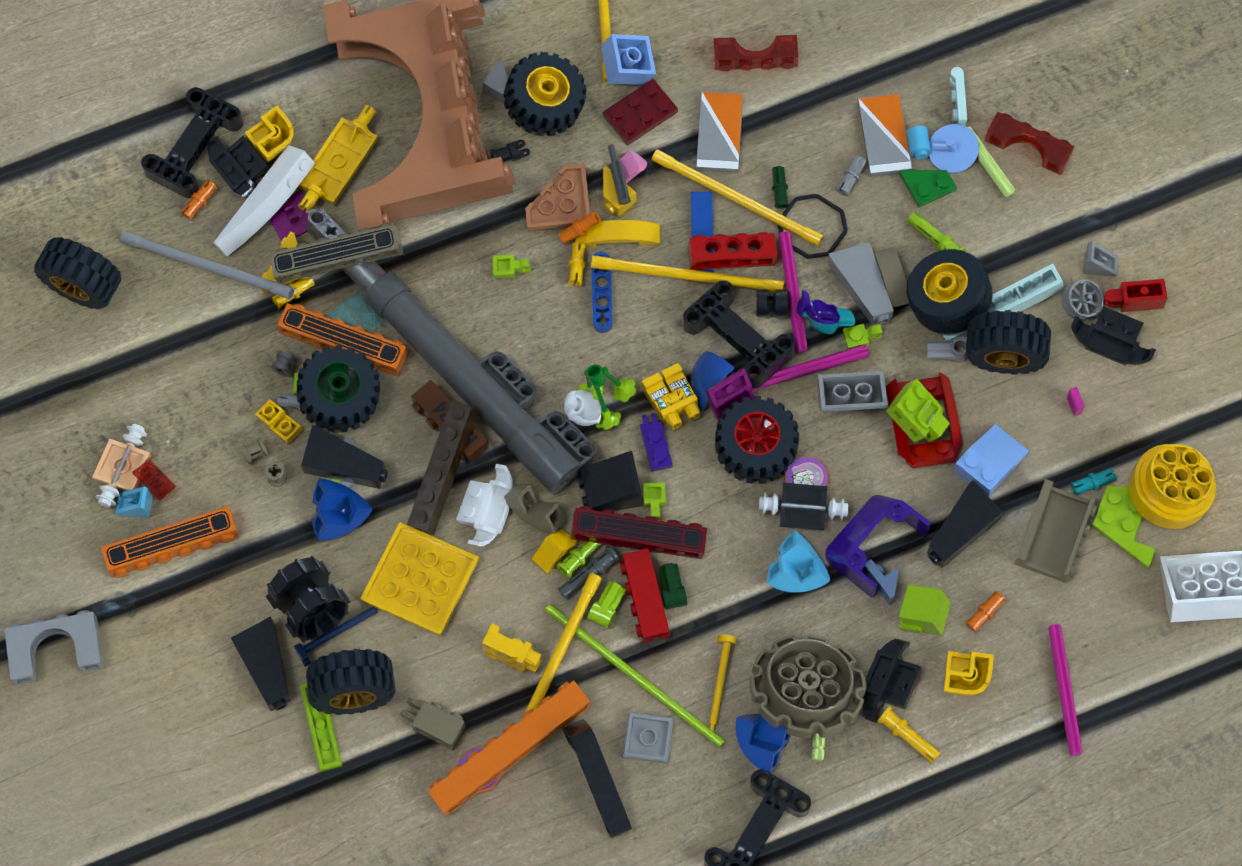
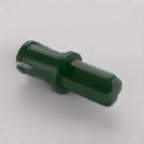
[772,166,789,209]

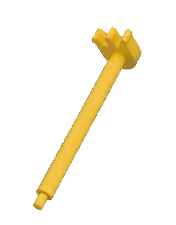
[709,634,737,732]

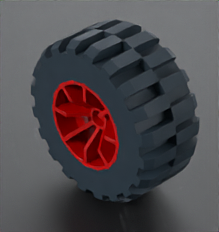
[715,396,799,484]

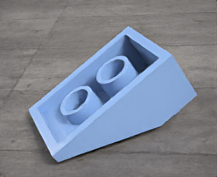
[953,424,1029,497]

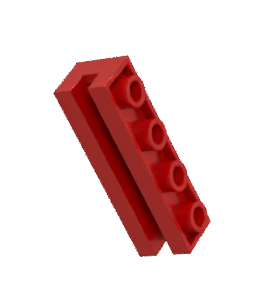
[619,548,670,644]

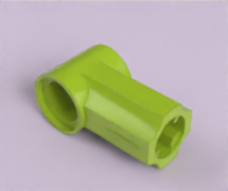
[587,581,626,629]

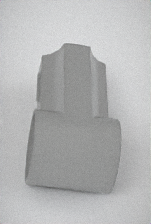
[927,337,967,363]

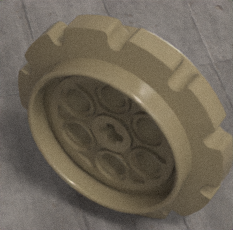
[749,635,866,738]

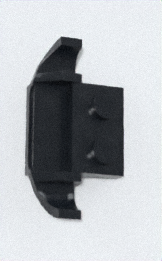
[207,135,270,198]
[1071,306,1156,365]
[861,639,922,723]

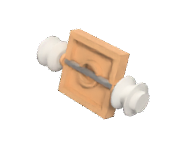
[92,424,151,508]

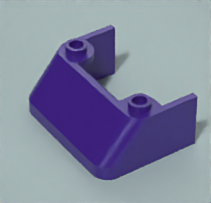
[825,495,931,598]

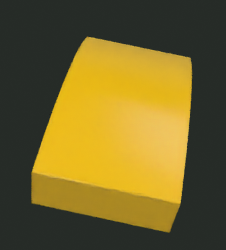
[255,399,303,445]

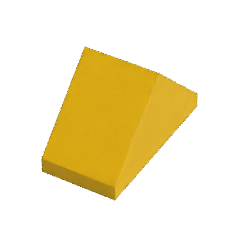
[532,529,578,575]

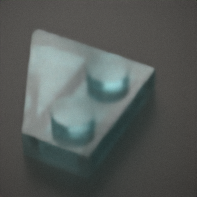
[326,291,386,334]

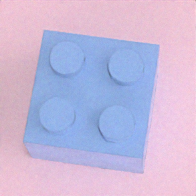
[601,34,656,85]

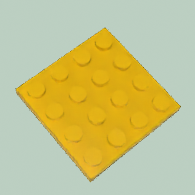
[360,522,480,637]

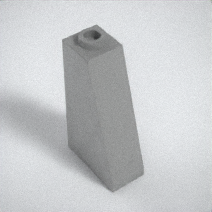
[828,242,894,325]

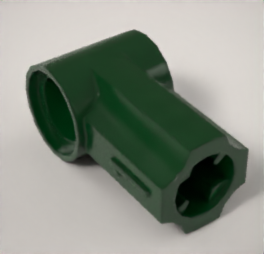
[659,563,688,610]

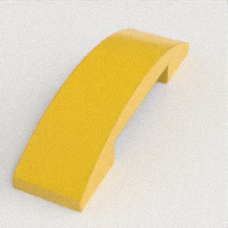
[575,220,660,248]

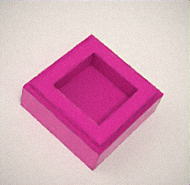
[1066,387,1085,416]

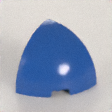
[690,351,734,413]
[312,478,373,541]
[736,714,790,773]

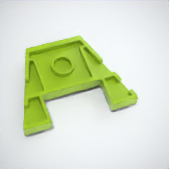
[1092,485,1172,569]

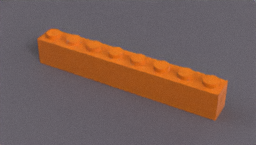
[427,680,592,817]

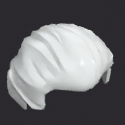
[564,390,601,426]

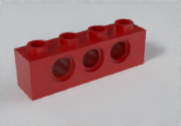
[688,232,777,270]

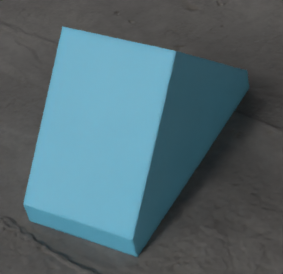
[115,486,153,518]

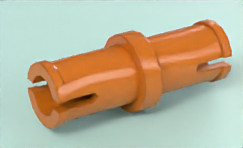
[180,179,217,220]
[559,211,601,244]
[965,591,1006,633]

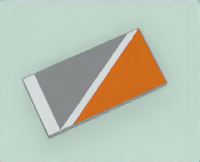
[696,91,743,173]
[858,93,912,177]

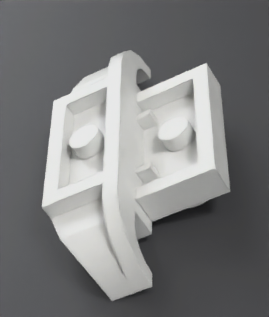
[456,464,513,546]

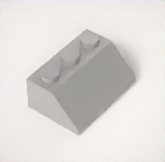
[817,371,888,412]

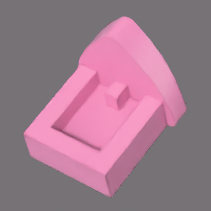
[619,150,647,184]

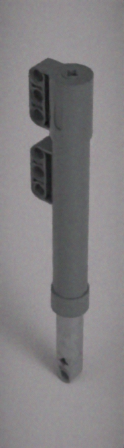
[306,208,596,495]

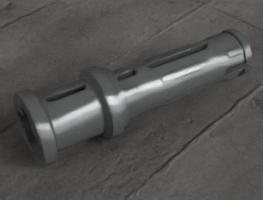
[558,545,620,600]

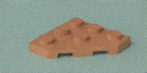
[525,164,590,231]

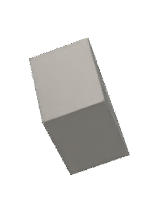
[482,60,508,104]
[1083,241,1118,277]

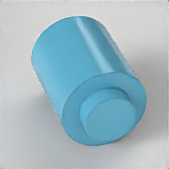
[906,126,931,160]

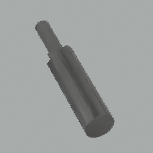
[608,144,631,205]

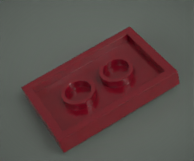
[603,79,678,146]

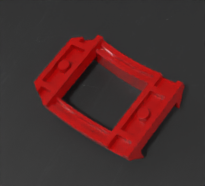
[885,372,963,468]

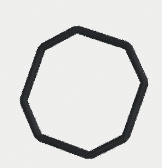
[778,194,848,259]

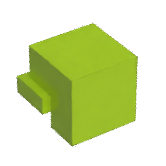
[899,584,951,636]

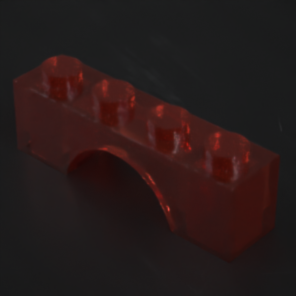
[713,35,798,72]
[985,112,1074,175]

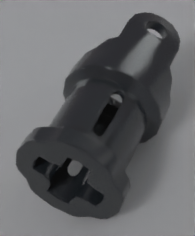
[490,140,530,163]

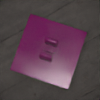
[269,190,319,241]

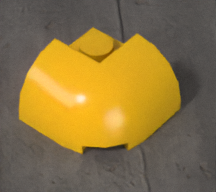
[244,105,293,163]
[943,651,994,697]

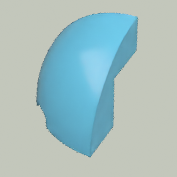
[767,530,830,592]

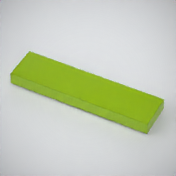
[300,683,342,772]

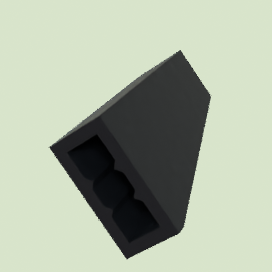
[301,425,388,489]
[927,480,1003,568]
[231,616,291,711]

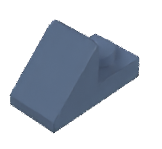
[863,559,899,605]

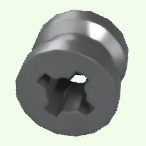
[271,351,297,377]

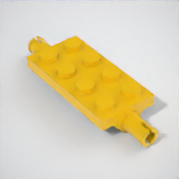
[298,105,378,213]

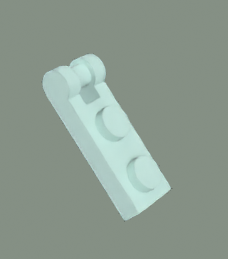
[949,67,967,126]

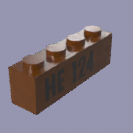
[411,380,489,464]

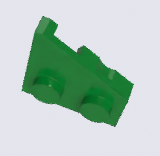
[899,170,957,208]

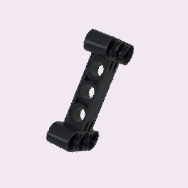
[141,87,243,198]
[683,280,795,389]
[704,769,811,866]

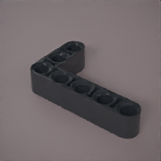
[563,719,632,838]

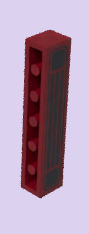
[570,506,707,559]

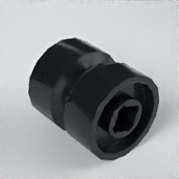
[756,289,788,317]

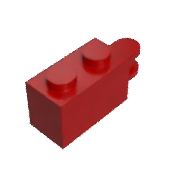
[1103,279,1168,312]

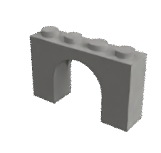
[4,610,104,686]

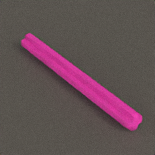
[779,231,807,352]
[751,345,869,391]
[1048,624,1082,756]

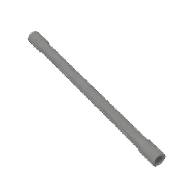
[120,231,295,299]

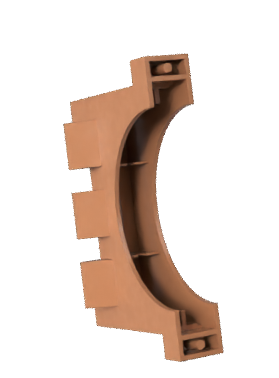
[323,0,515,231]

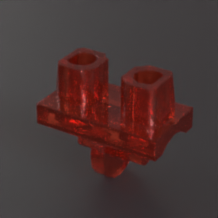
[132,458,176,501]

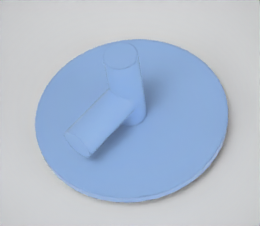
[929,124,979,173]

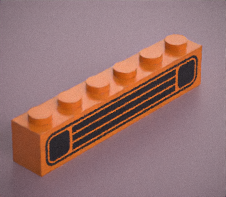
[277,303,408,377]
[101,506,239,578]

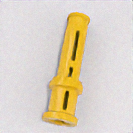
[877,706,941,764]

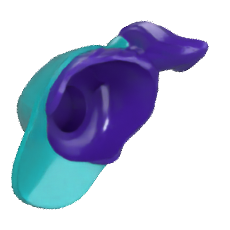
[797,290,855,335]

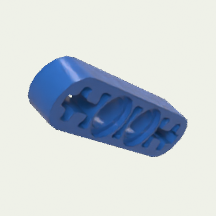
[591,252,612,333]

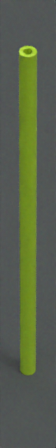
[545,604,725,748]

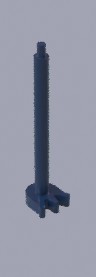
[294,607,379,667]

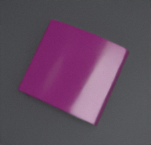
[706,368,754,421]

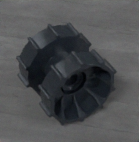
[266,555,351,643]

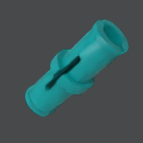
[1070,467,1117,495]

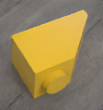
[603,166,637,218]

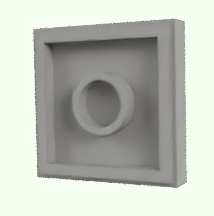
[623,712,674,764]

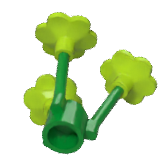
[578,364,636,430]

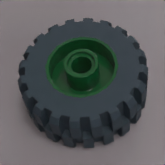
[297,345,380,433]

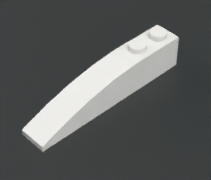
[214,145,315,256]

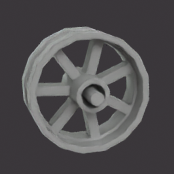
[1062,279,1104,320]

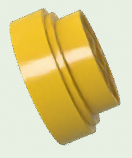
[1128,444,1216,529]

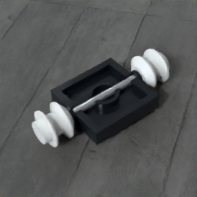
[759,483,848,530]

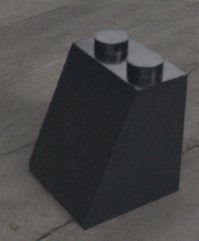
[577,451,641,511]

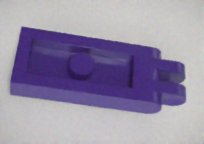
[640,413,672,472]

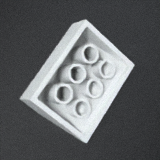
[1159,551,1242,622]

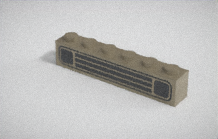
[269,223,403,283]

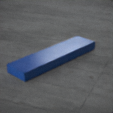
[691,191,714,272]

